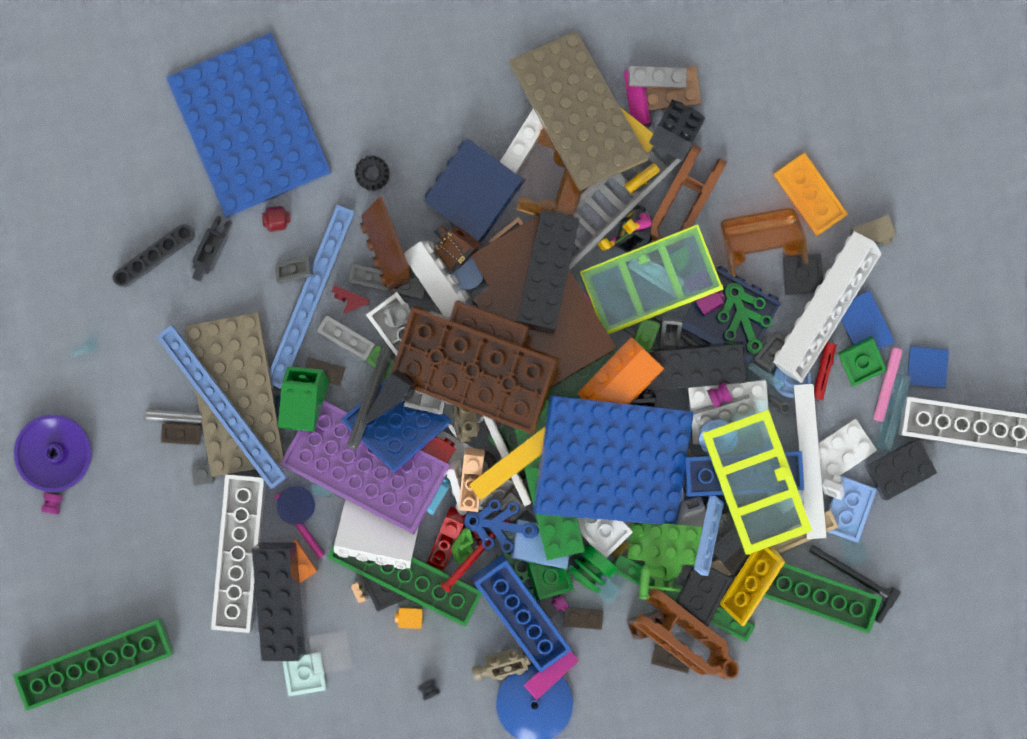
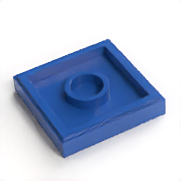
[906,346,949,388]

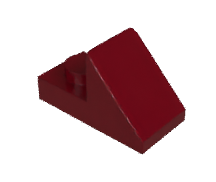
[331,285,370,314]

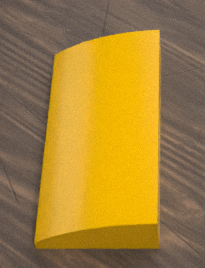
[719,540,785,626]

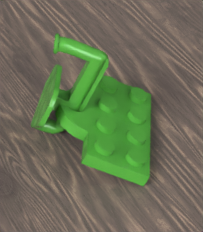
[628,522,703,599]

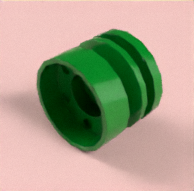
[568,543,619,594]

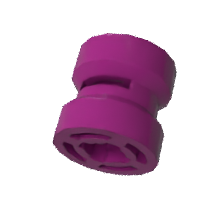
[707,382,733,408]
[41,492,63,514]

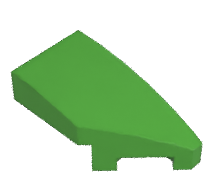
[451,527,474,564]

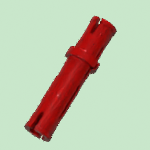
[814,342,837,400]

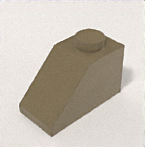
[850,214,897,246]

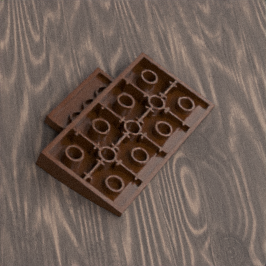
[470,217,617,388]
[391,300,560,434]

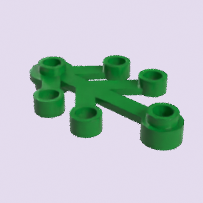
[717,283,772,354]

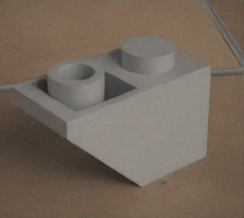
[676,496,706,527]

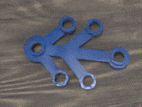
[464,499,539,553]

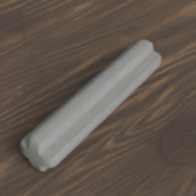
[145,409,202,423]

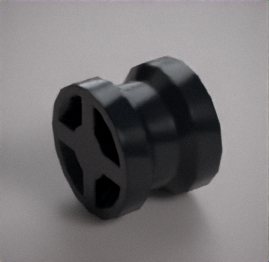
[417,678,441,701]

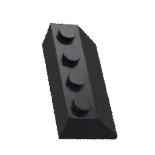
[713,497,792,577]

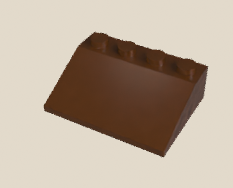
[359,197,410,290]

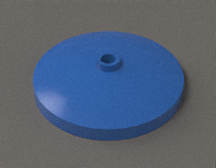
[496,665,573,739]

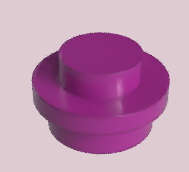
[551,594,569,613]

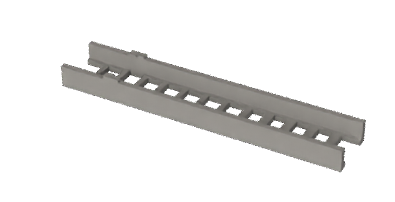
[473,126,682,306]

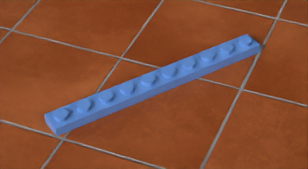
[270,205,355,388]
[156,325,288,489]

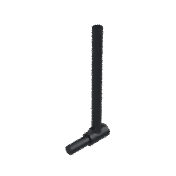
[809,545,901,624]

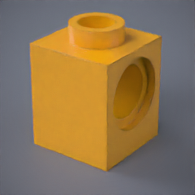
[395,607,423,629]

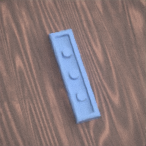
[694,495,724,576]

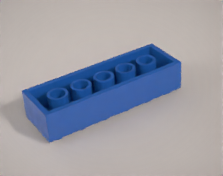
[685,451,804,497]
[471,554,572,673]

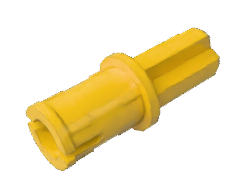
[624,163,660,194]

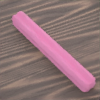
[873,347,903,422]

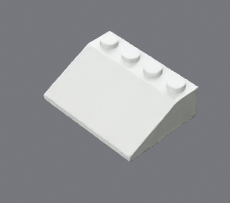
[687,380,769,445]

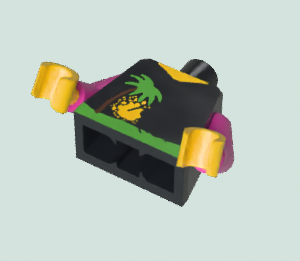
[597,205,653,252]

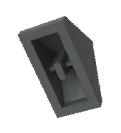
[659,318,683,348]

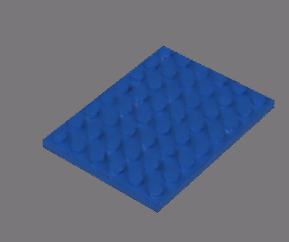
[166,33,332,218]
[533,395,693,525]

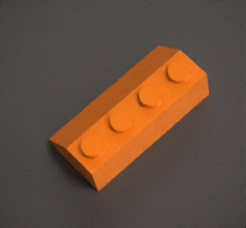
[577,337,664,404]

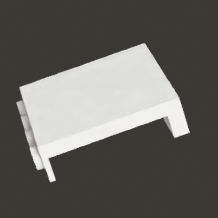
[334,499,419,569]

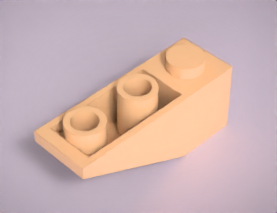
[458,448,485,512]

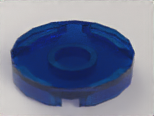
[276,486,315,525]

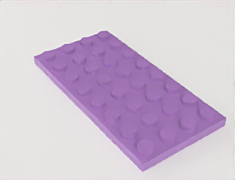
[280,401,451,535]

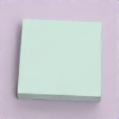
[283,651,327,696]

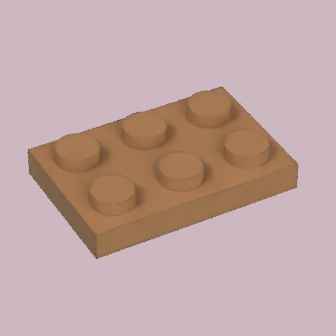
[645,66,701,111]

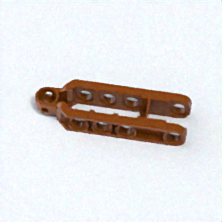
[647,144,727,263]
[634,589,739,679]

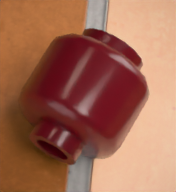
[262,206,291,232]

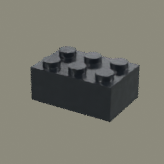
[649,99,706,161]
[864,439,937,501]

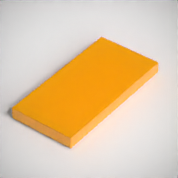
[773,152,848,237]

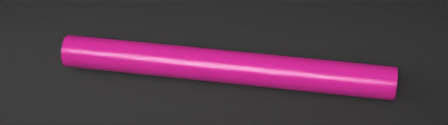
[274,493,325,559]

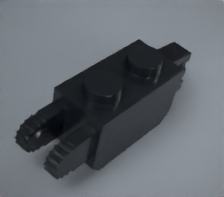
[192,215,233,282]

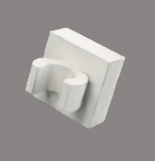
[822,474,845,500]

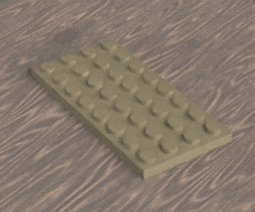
[508,31,648,191]
[185,312,285,477]

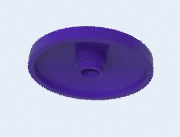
[14,415,92,492]

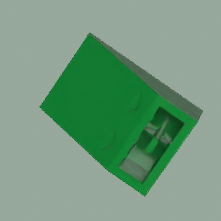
[278,366,329,432]

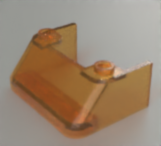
[516,130,583,217]
[720,208,808,277]

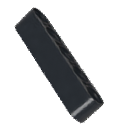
[112,224,195,288]

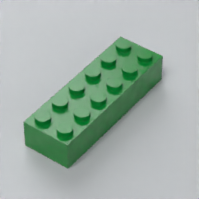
[763,563,882,634]

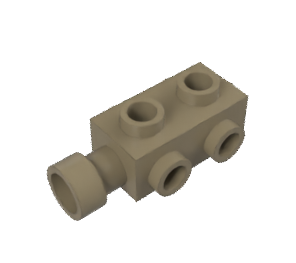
[453,405,479,442]
[472,647,531,681]

